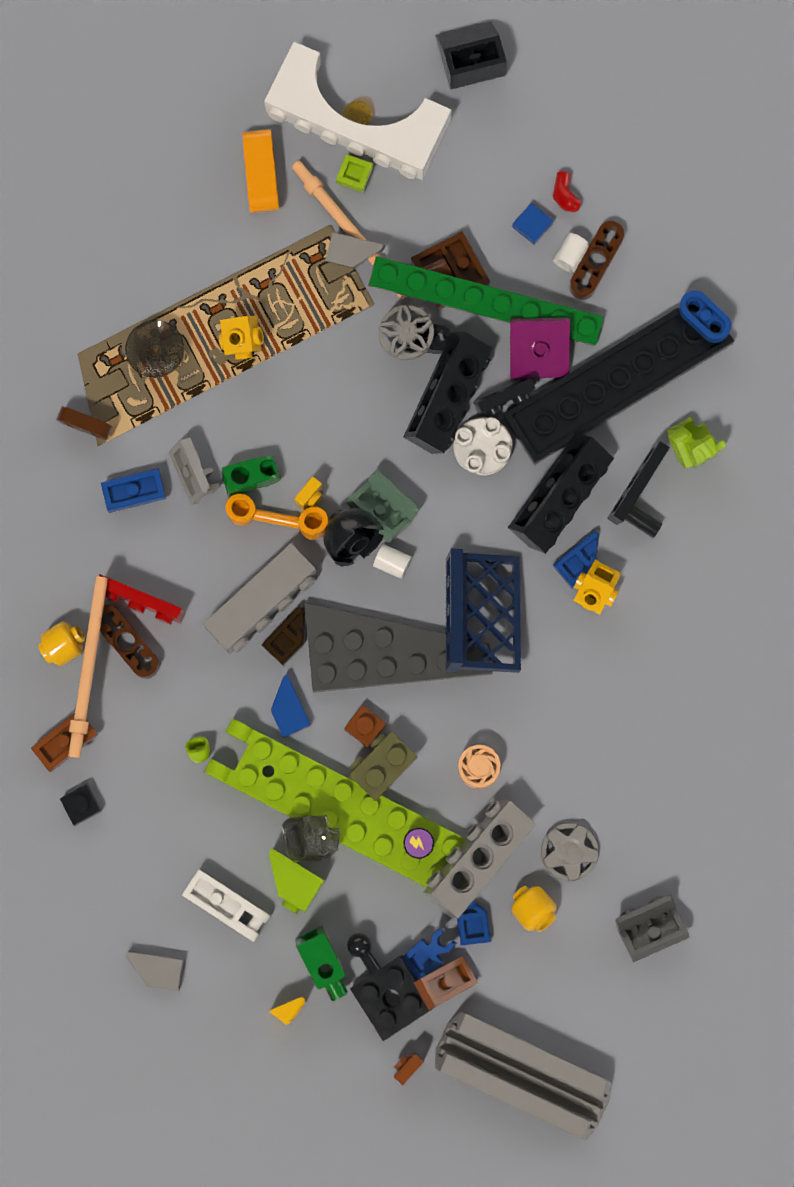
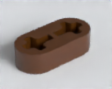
[56,406,113,440]

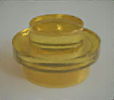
[343,100,372,125]

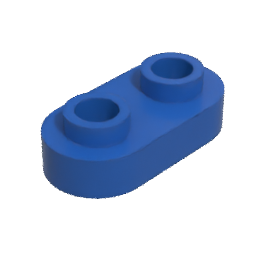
[679,291,731,343]

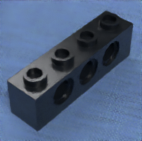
[403,331,492,454]
[507,433,614,554]

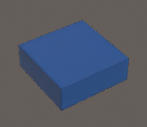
[512,203,553,245]

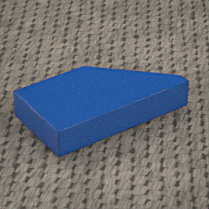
[553,530,598,589]
[271,675,311,738]
[457,901,491,946]

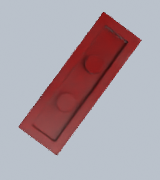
[99,574,185,625]

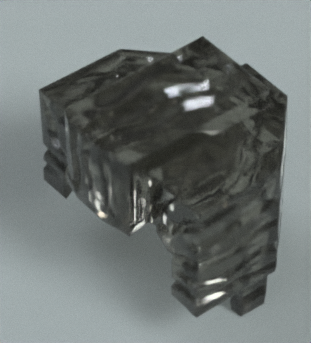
[282,815,340,863]

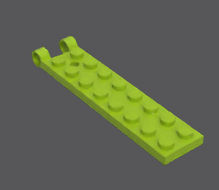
[204,718,467,888]

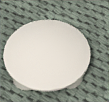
[453,417,513,476]

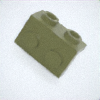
[349,731,418,801]

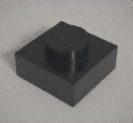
[60,784,102,826]

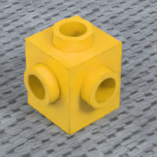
[219,316,264,360]
[573,560,622,615]

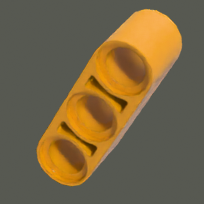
[242,129,279,213]

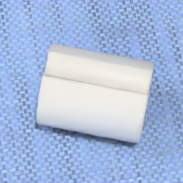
[553,233,589,273]
[373,544,412,579]

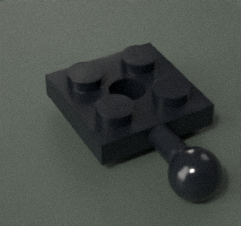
[347,933,434,1041]

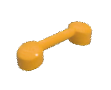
[225,494,328,540]

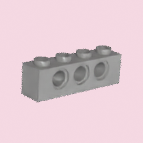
[423,800,536,918]

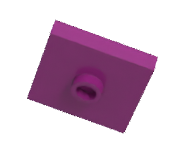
[510,318,570,379]

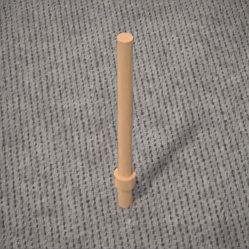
[291,160,405,299]
[68,576,108,758]

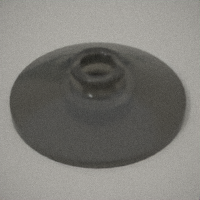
[125,320,184,378]

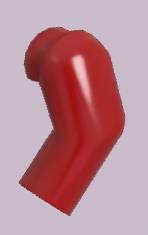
[553,171,581,213]

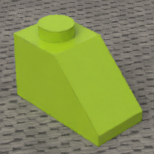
[269,848,325,914]

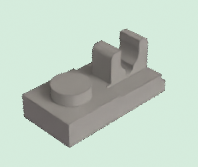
[169,437,220,504]

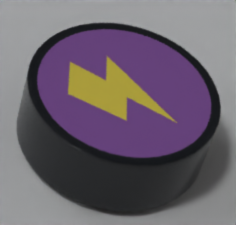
[403,828,434,859]

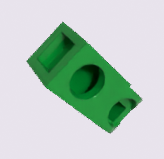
[221,456,281,498]

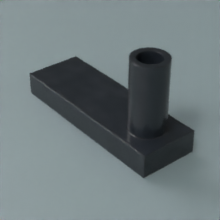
[607,441,670,538]

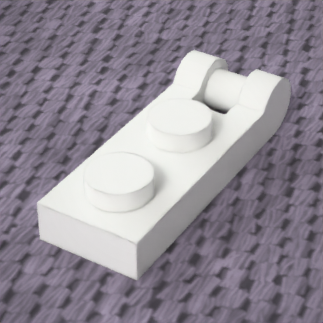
[182,869,271,942]

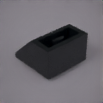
[436,21,507,90]

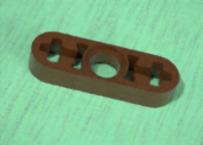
[569,221,624,300]
[100,605,160,679]

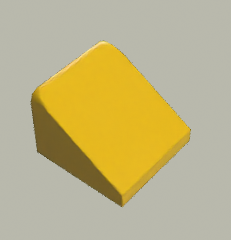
[269,996,307,1025]

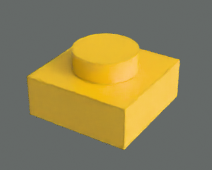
[294,476,323,511]

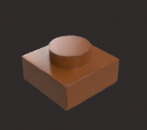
[344,705,386,748]
[394,1053,424,1085]

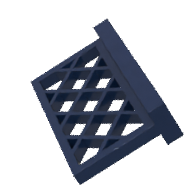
[446,548,521,673]

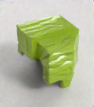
[667,417,726,469]

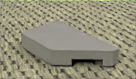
[325,232,385,268]

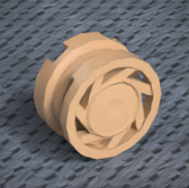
[458,745,501,789]

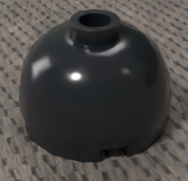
[323,508,384,567]

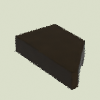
[261,605,304,667]

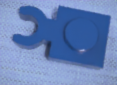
[404,928,456,980]

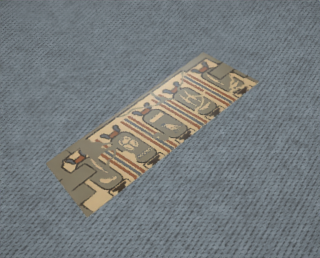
[78,224,374,446]

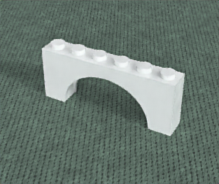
[264,42,451,180]

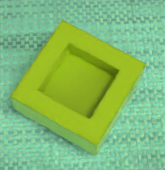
[336,154,373,193]

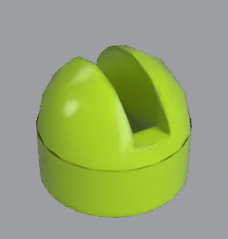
[185,737,211,763]

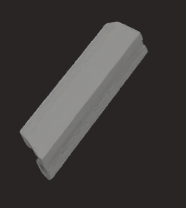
[435,1011,611,1140]

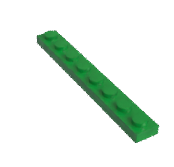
[368,256,603,346]

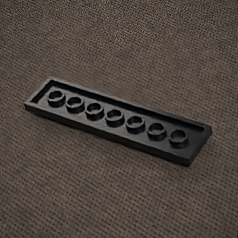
[503,305,734,465]

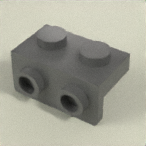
[615,895,690,962]

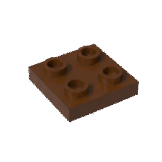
[411,231,490,310]

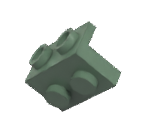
[346,470,419,543]

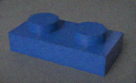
[101,469,166,513]

